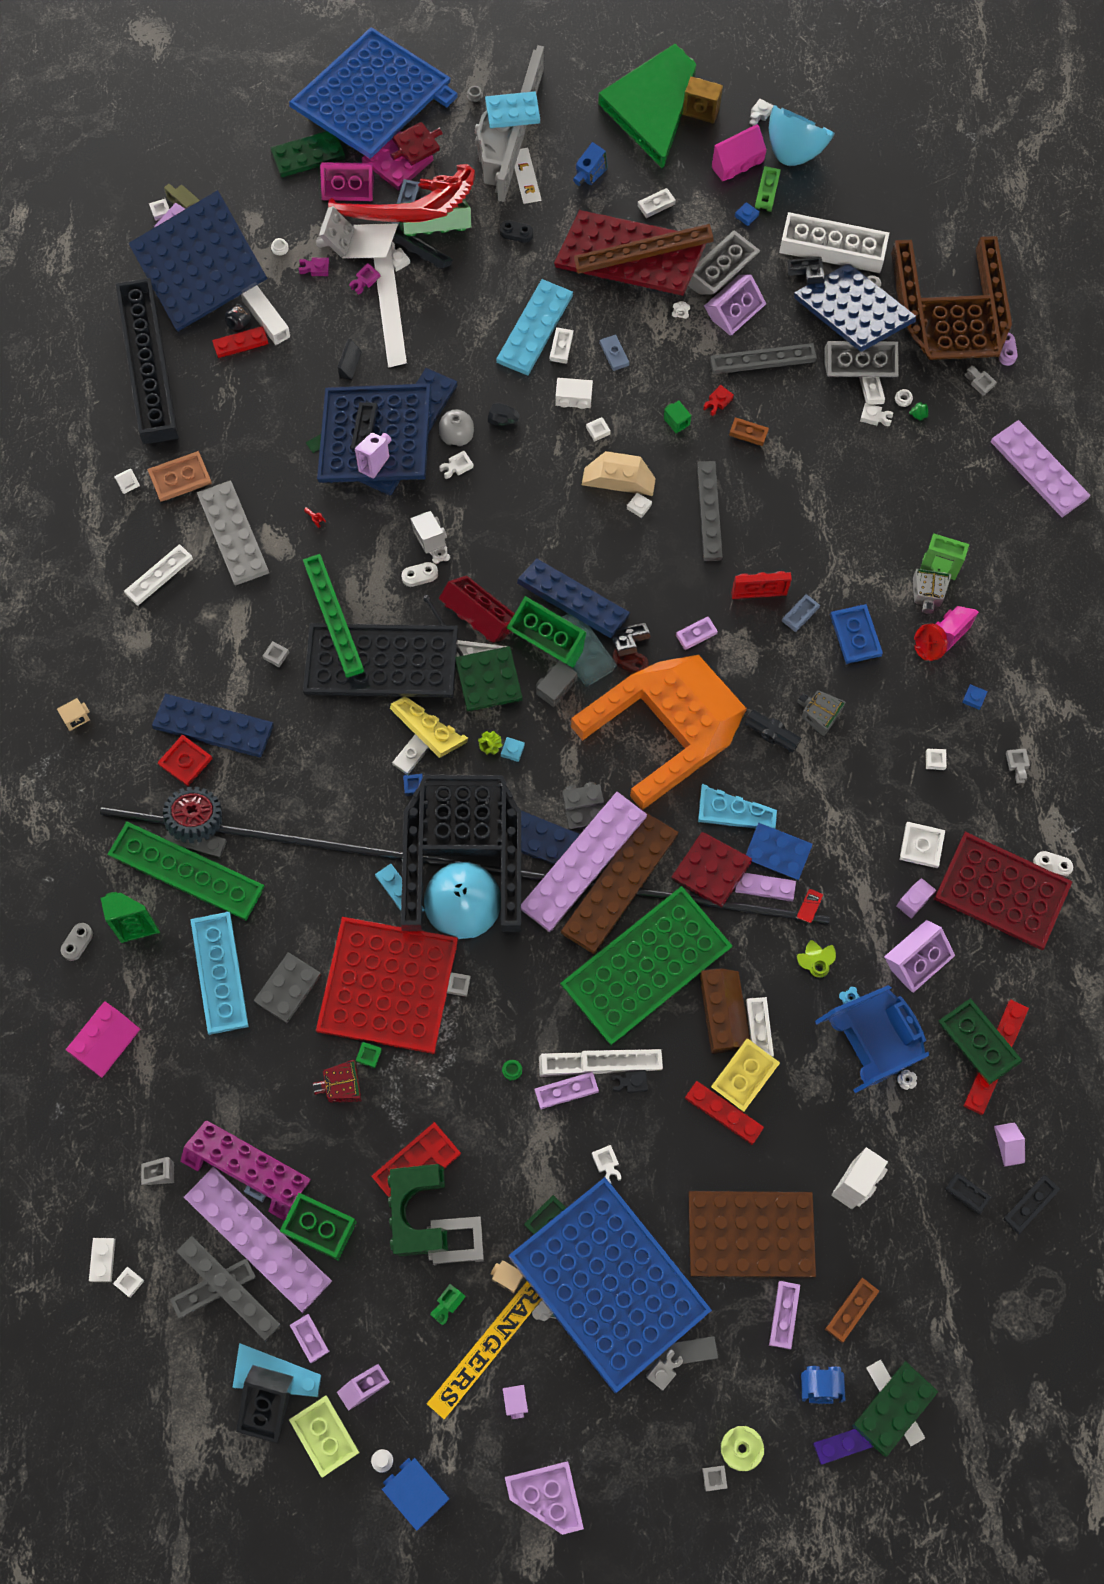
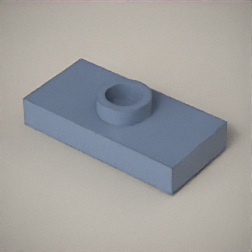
[599,335,629,371]
[782,594,820,632]

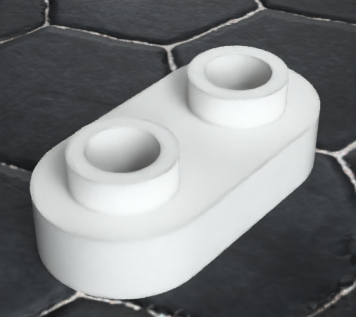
[402,562,438,587]
[1033,851,1073,878]

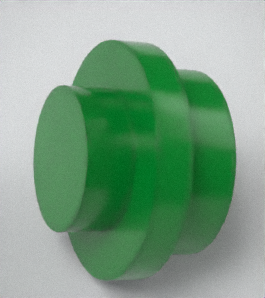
[502,1060,522,1080]

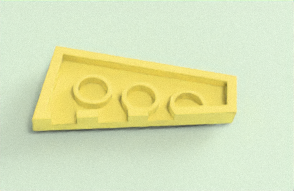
[390,697,468,758]

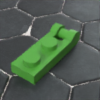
[755,166,781,212]

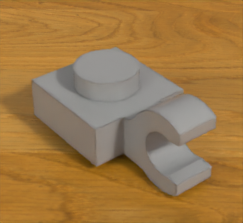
[965,366,997,396]
[1006,749,1030,784]

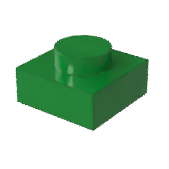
[356,1042,382,1068]

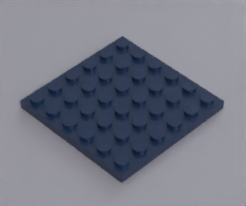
[128,190,268,331]
[317,383,431,483]

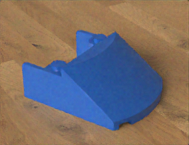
[815,985,929,1093]

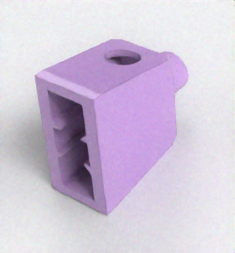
[355,433,391,479]

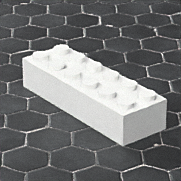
[779,212,889,273]

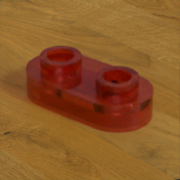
[613,649,648,673]

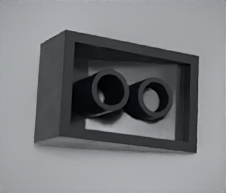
[236,1365,294,1443]

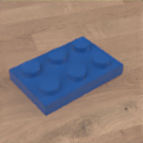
[830,604,883,664]
[746,823,813,880]

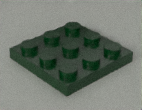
[456,646,522,712]

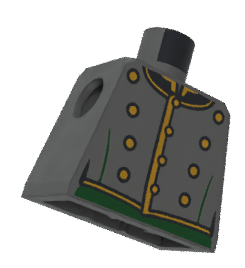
[797,691,846,736]

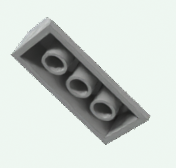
[688,231,760,294]
[824,341,899,377]

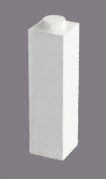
[241,285,290,345]

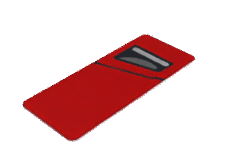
[797,889,823,923]

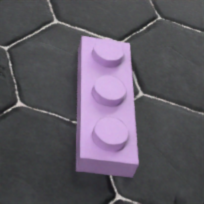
[735,873,796,902]
[535,1072,599,1110]
[769,1281,800,1350]

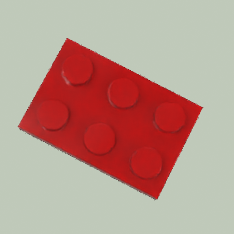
[731,571,792,599]

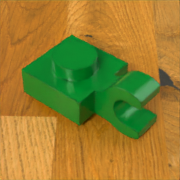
[430,1284,466,1325]

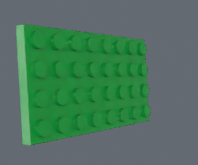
[560,886,732,1046]

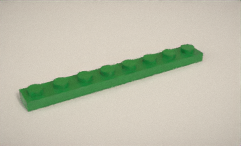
[303,554,364,678]

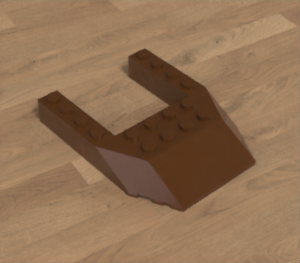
[891,236,1012,360]

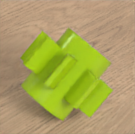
[478,731,503,755]

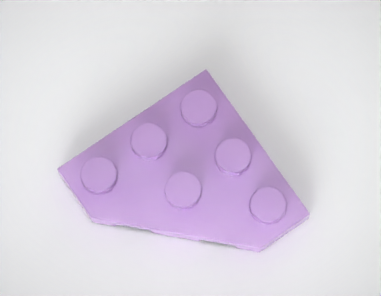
[505,1461,584,1535]

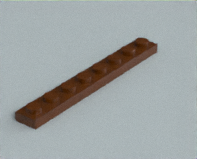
[574,224,714,274]

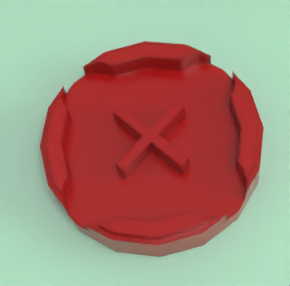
[914,623,948,661]

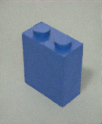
[382,1458,450,1531]

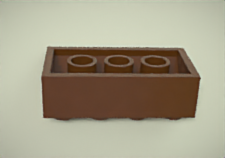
[699,969,750,1054]

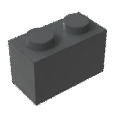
[536,660,577,707]

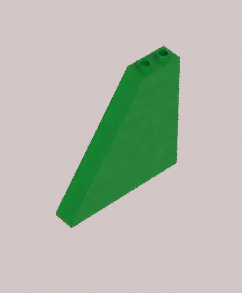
[598,44,696,168]

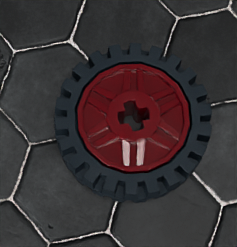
[163,787,222,843]

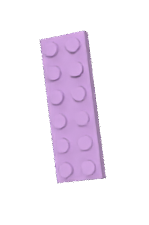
[991,420,1090,517]

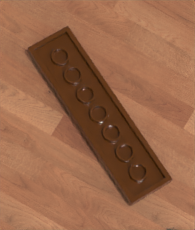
[561,813,679,954]

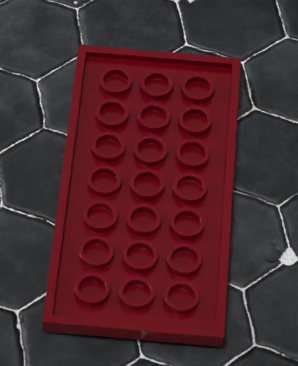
[554,210,707,296]

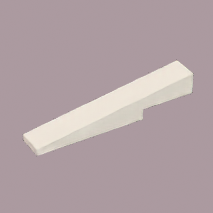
[539,1049,663,1077]

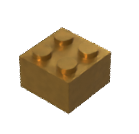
[682,76,723,123]

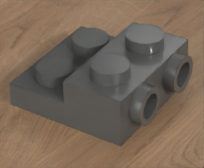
[562,782,604,831]

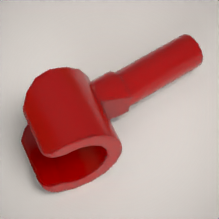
[304,508,326,528]

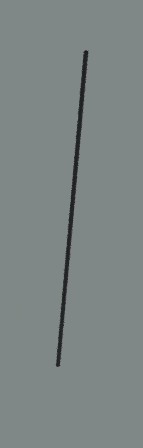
[100,807,830,924]

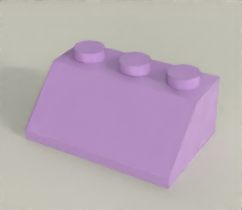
[704,275,766,335]
[885,920,955,993]

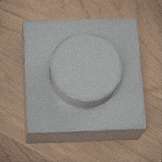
[263,641,289,667]
[447,972,471,997]
[702,1466,727,1491]

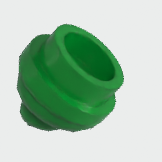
[909,402,928,420]

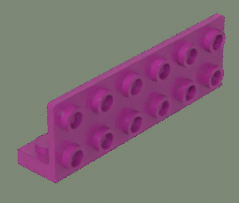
[180,1121,310,1221]

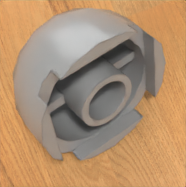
[439,410,474,446]

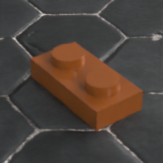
[729,417,769,446]

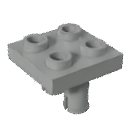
[316,207,355,257]

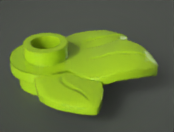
[797,940,836,978]

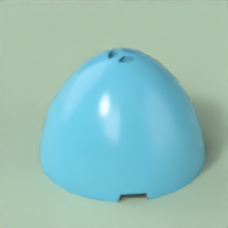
[769,105,835,166]
[424,862,501,939]

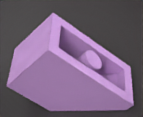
[897,878,937,919]
[337,1364,390,1411]

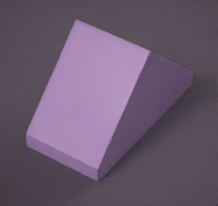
[994,1122,1025,1167]

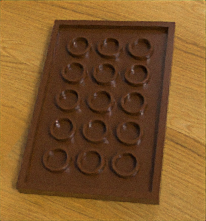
[688,1191,816,1278]

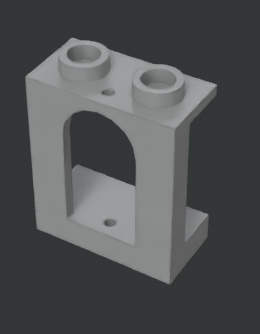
[427,1217,484,1266]

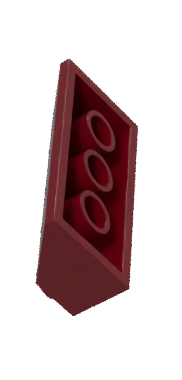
[439,575,515,643]

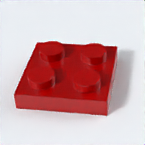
[158,735,213,787]

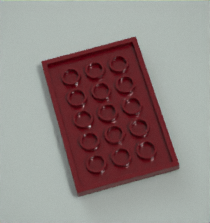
[934,832,1073,950]

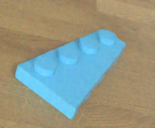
[698,784,777,829]

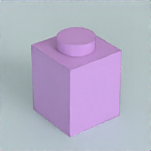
[503,1385,528,1419]

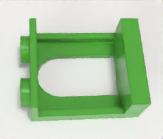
[920,533,969,580]

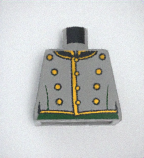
[913,569,951,614]

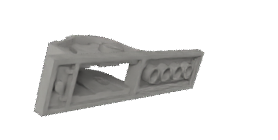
[474,45,544,202]

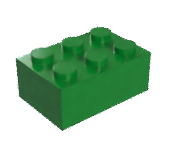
[280,1193,357,1260]

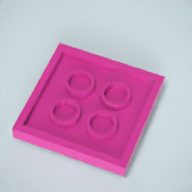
[362,131,433,191]

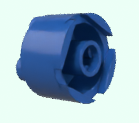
[801,1366,845,1404]

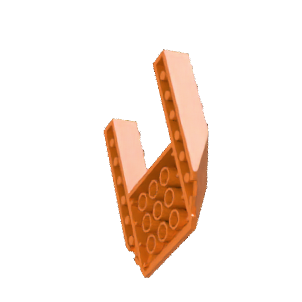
[571,655,747,810]

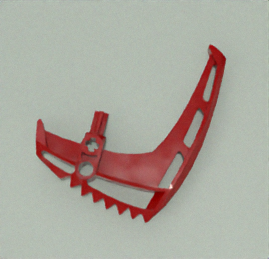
[328,164,475,222]

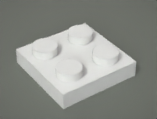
[899,822,945,868]

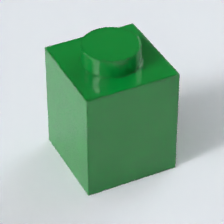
[663,401,692,433]

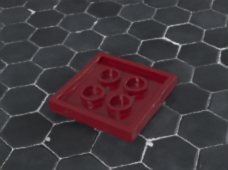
[671,832,752,908]

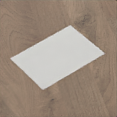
[342,224,398,258]

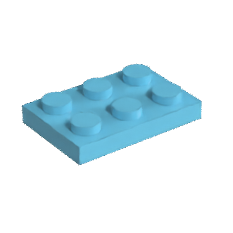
[485,91,540,128]

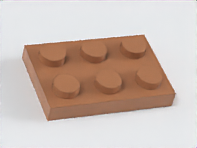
[147,451,212,502]

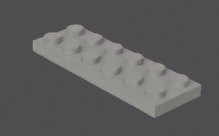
[197,480,269,586]

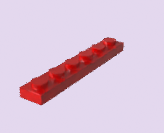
[963,999,1029,1115]

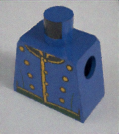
[573,142,608,186]

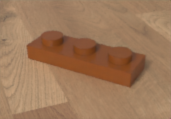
[825,1278,879,1343]

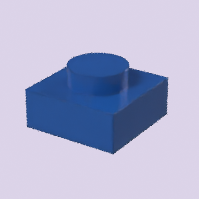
[434,84,457,108]
[735,202,759,226]
[962,684,988,710]
[403,774,423,796]

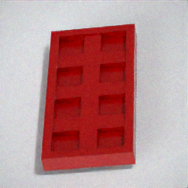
[371,1122,461,1197]

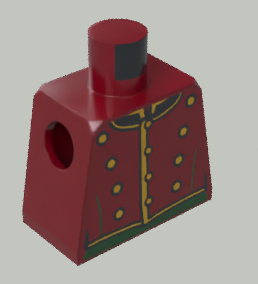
[313,1060,362,1102]

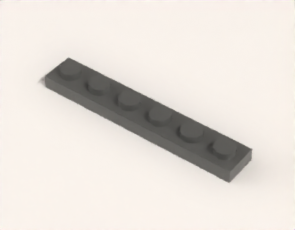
[710,343,817,374]
[697,461,723,561]
[176,1236,281,1341]

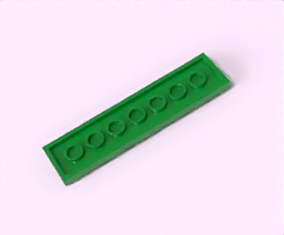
[107,821,265,921]

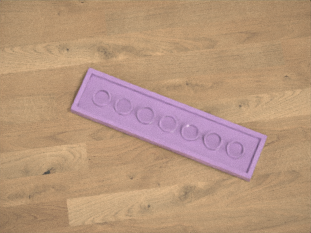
[521,792,647,932]
[184,1167,332,1313]

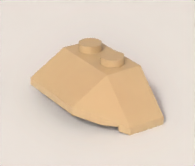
[582,451,655,496]

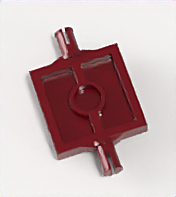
[390,121,442,166]

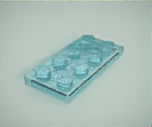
[562,614,617,687]

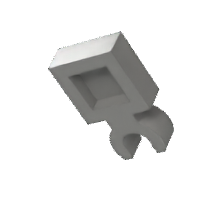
[646,1349,683,1390]

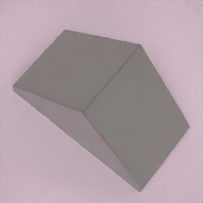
[141,1157,174,1185]

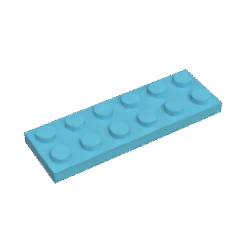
[497,279,573,376]
[190,912,249,1035]

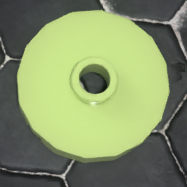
[721,1426,764,1471]

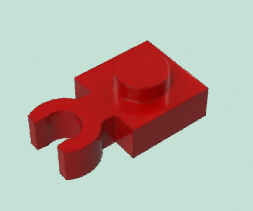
[703,385,734,416]

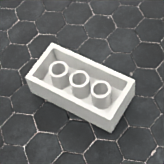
[831,1147,888,1209]

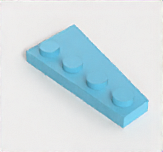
[233,1343,321,1397]

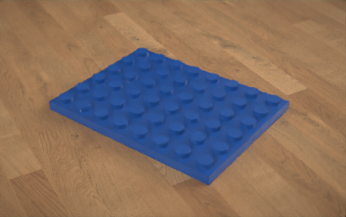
[289,27,451,159]
[508,1177,712,1393]

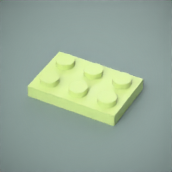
[289,1396,360,1478]

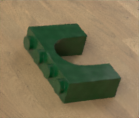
[388,1164,448,1256]

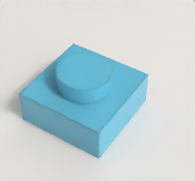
[501,737,525,762]

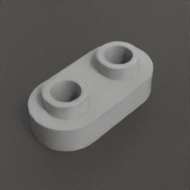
[61,923,93,961]

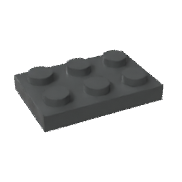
[254,952,321,1023]

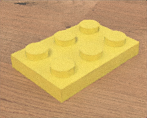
[711,1038,780,1112]

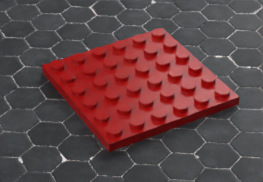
[316,917,458,1054]

